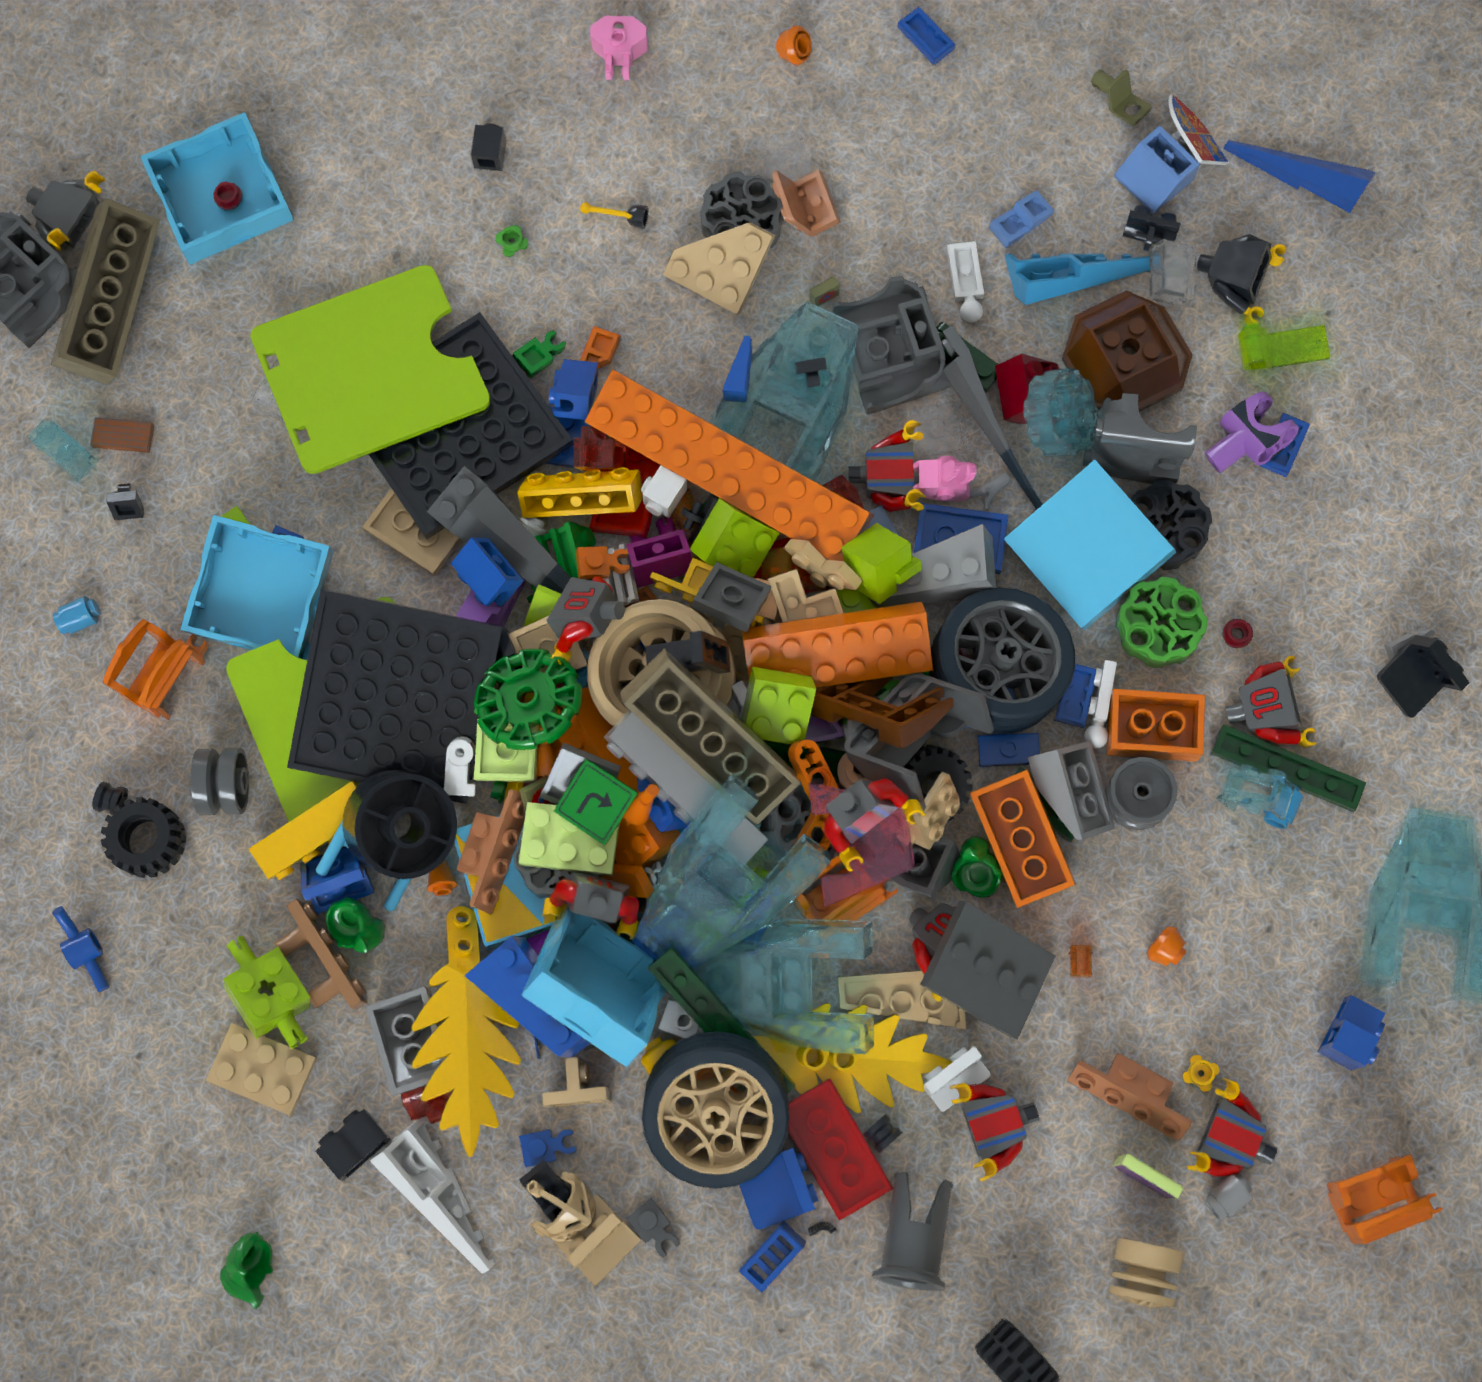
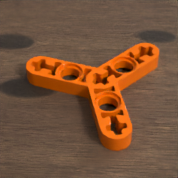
[787,740,891,876]

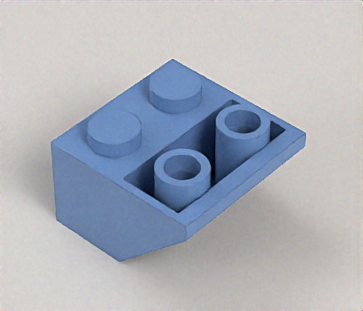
[1114,125,1200,215]

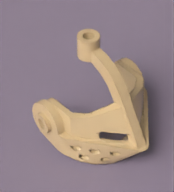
[527,1171,595,1242]

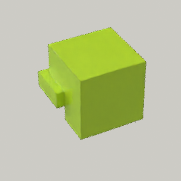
[842,523,922,604]

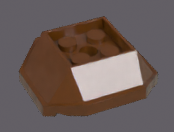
[1062,290,1193,412]

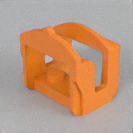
[103,619,209,720]
[790,846,898,944]
[1327,1154,1443,1244]

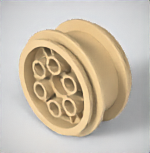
[587,599,736,726]

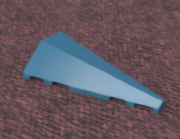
[1005,254,1160,305]

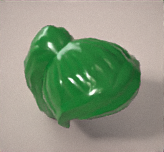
[951,836,1003,898]
[326,897,385,953]
[220,1232,273,1309]

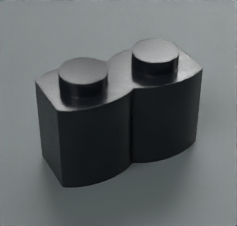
[315,1109,391,1181]

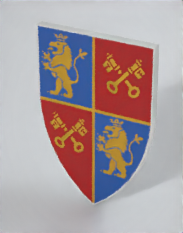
[1168,94,1229,165]

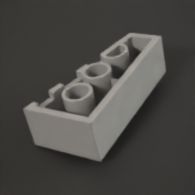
[871,524,996,608]

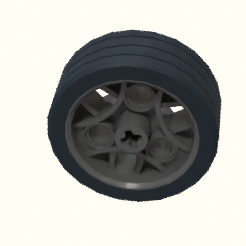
[929,587,1075,734]

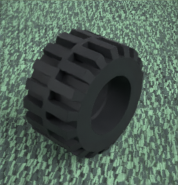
[101,797,186,878]
[975,1319,1060,1382]

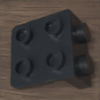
[1377,635,1470,718]

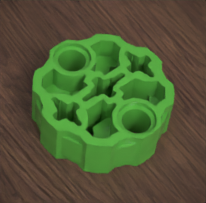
[1116,577,1208,668]

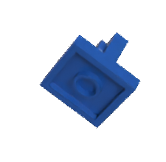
[300,846,374,914]

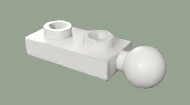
[947,241,984,323]
[1084,660,1117,748]

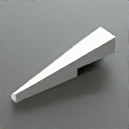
[370,1114,495,1274]

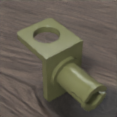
[1091,70,1152,126]

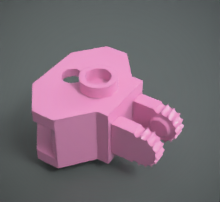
[590,16,648,80]
[913,456,977,502]

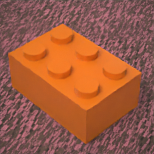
[1106,689,1205,762]

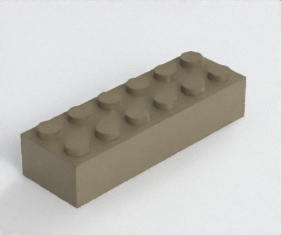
[50,198,160,385]
[620,648,800,826]

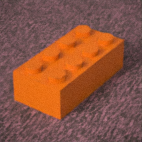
[970,770,1076,908]

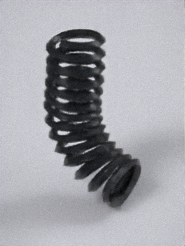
[808,1221,837,1237]

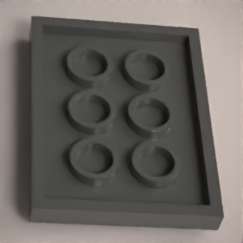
[920,900,1056,1040]

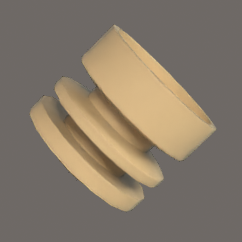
[1108,1238,1184,1309]

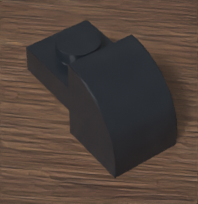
[519,1160,585,1228]

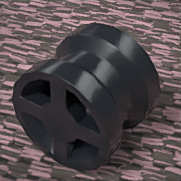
[92,782,128,816]
[863,1114,903,1154]

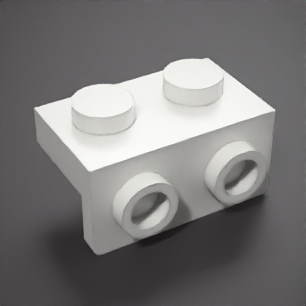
[923,1046,991,1112]

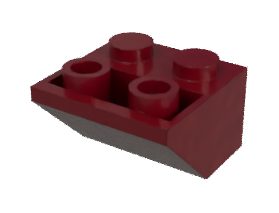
[995,353,1067,424]

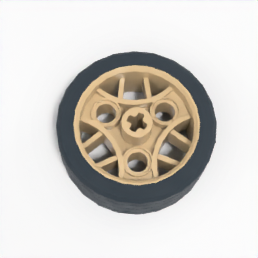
[642,1031,789,1189]

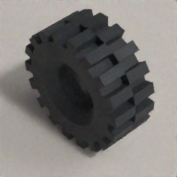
[903,744,973,821]

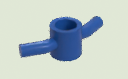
[52,906,109,993]

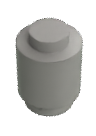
[1204,1174,1253,1221]

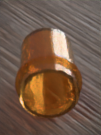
[1068,945,1093,978]

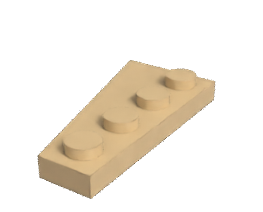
[837,970,967,1030]

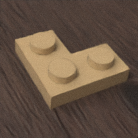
[784,539,863,590]
[768,569,844,622]

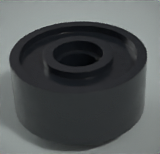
[342,770,457,879]

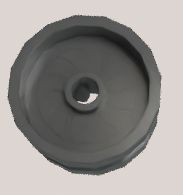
[190,748,249,816]
[1105,757,1178,830]

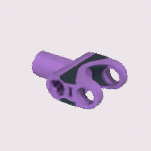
[1204,392,1299,473]

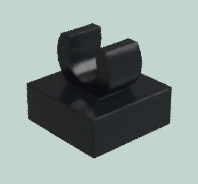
[794,357,827,388]
[106,483,144,520]

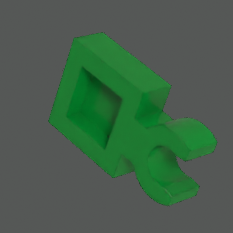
[513,330,566,378]

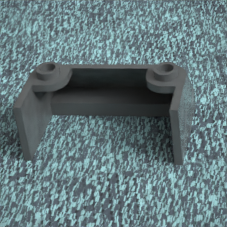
[844,673,994,811]

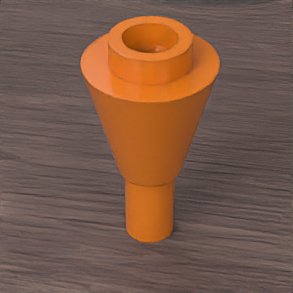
[536,726,556,780]
[624,784,659,825]
[427,859,457,896]

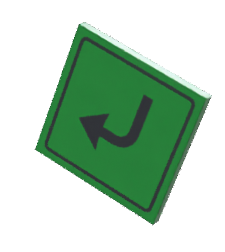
[554,759,638,846]

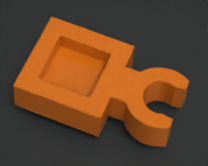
[575,546,630,579]

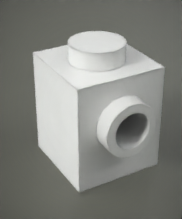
[641,465,687,518]
[658,999,705,1039]

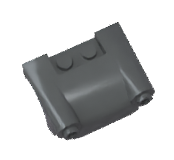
[0,212,78,348]
[832,276,950,415]
[1083,393,1197,484]

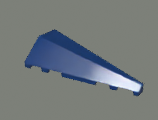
[1224,140,1376,213]

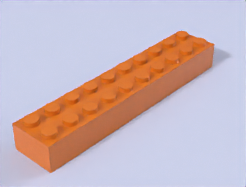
[584,369,875,561]

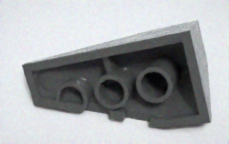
[849,823,960,897]

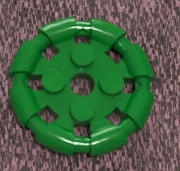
[474,648,582,751]

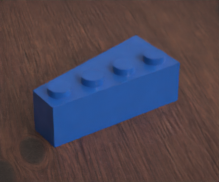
[464,936,590,1057]

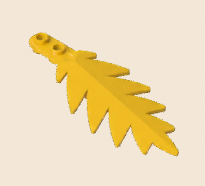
[412,906,521,1157]
[752,1003,952,1114]

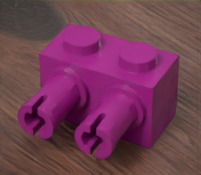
[626,517,692,588]

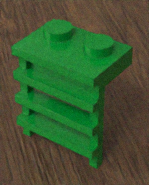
[527,521,596,603]

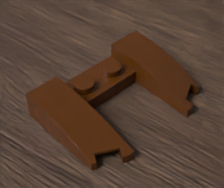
[811,676,954,749]

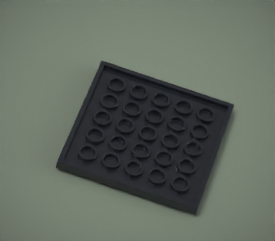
[368,312,574,539]
[287,589,503,804]

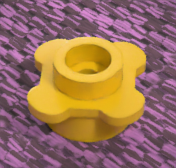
[1182,1055,1219,1092]

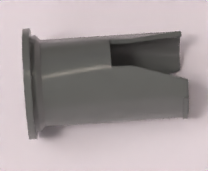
[872,1172,953,1291]

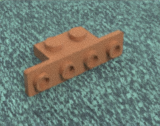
[456,789,525,914]
[1068,1053,1192,1141]

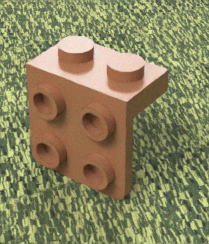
[772,169,841,237]

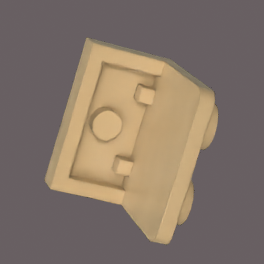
[889,772,960,850]

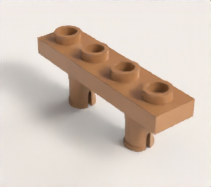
[275,899,367,1010]

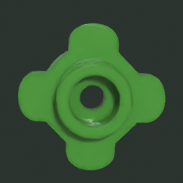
[495,225,529,257]

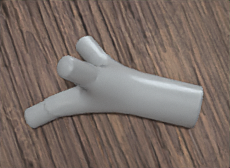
[970,472,1010,510]

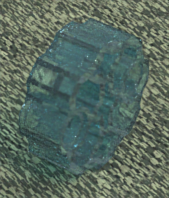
[1024,368,1098,457]

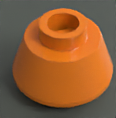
[776,25,812,65]
[1146,926,1187,966]

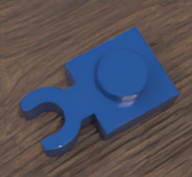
[519,1129,577,1167]

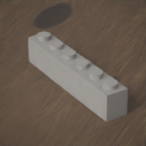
[604,710,768,867]

